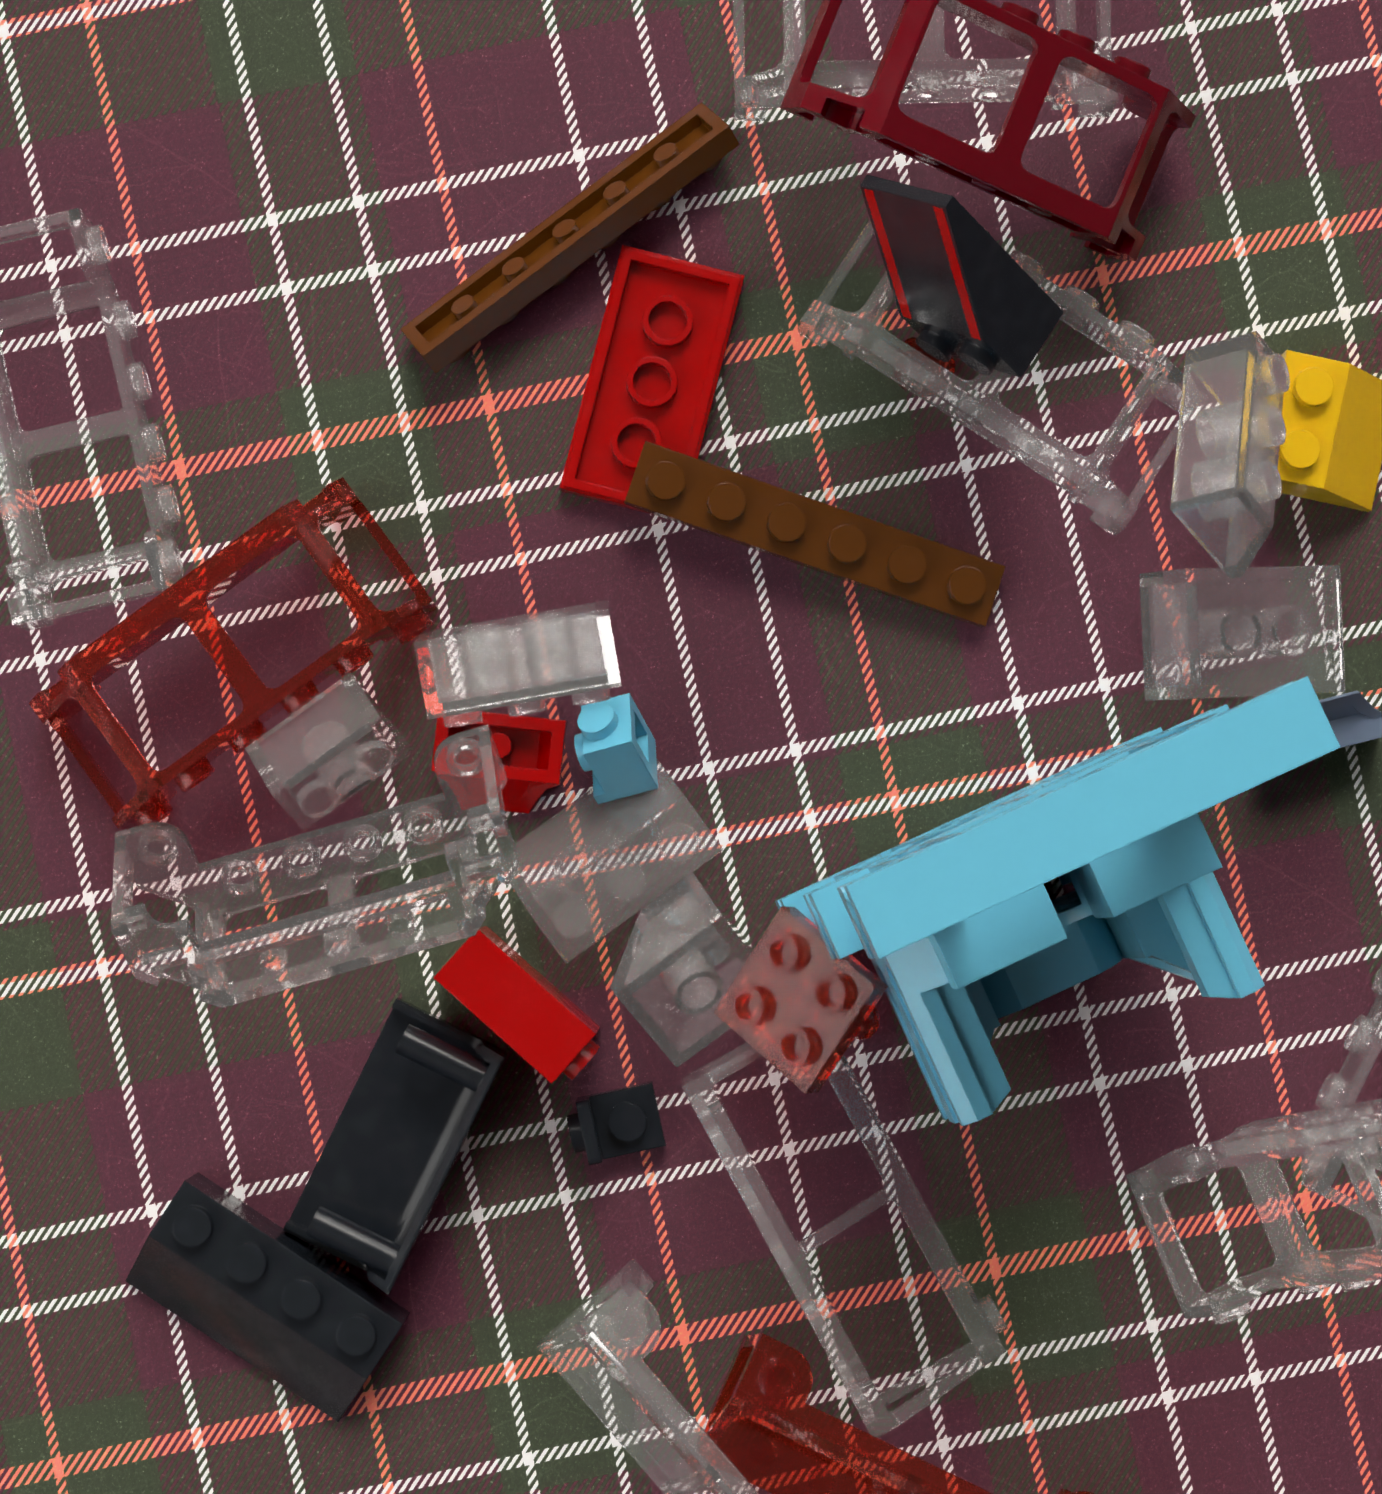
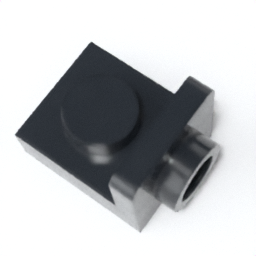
[567,1081,666,1166]

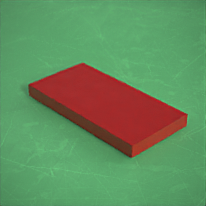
[559,245,744,516]

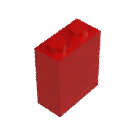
[433,926,600,1084]

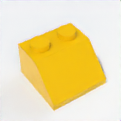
[1246,350,1382,512]

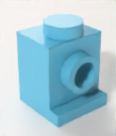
[574,693,658,804]

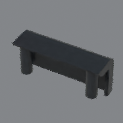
[283,998,508,1294]

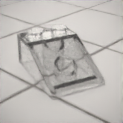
[1139,565,1346,701]

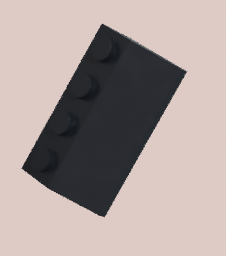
[126,1172,410,1422]

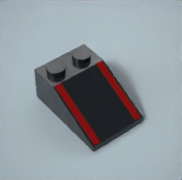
[860,175,1064,378]

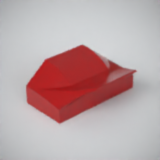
[431,707,567,814]

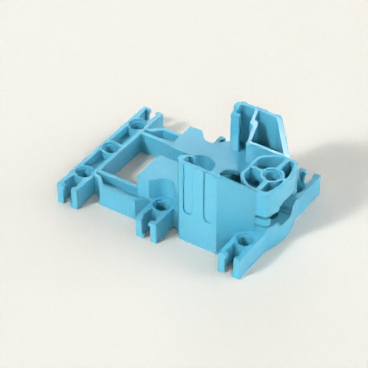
[775,676,1341,1126]

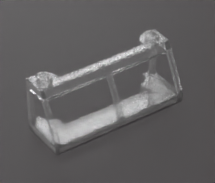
[682,1004,1008,1440]
[536,1258,759,1494]

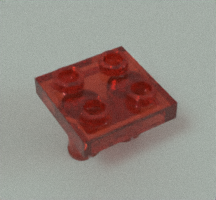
[713,906,888,1094]

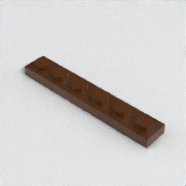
[401,102,740,374]
[624,441,1006,628]

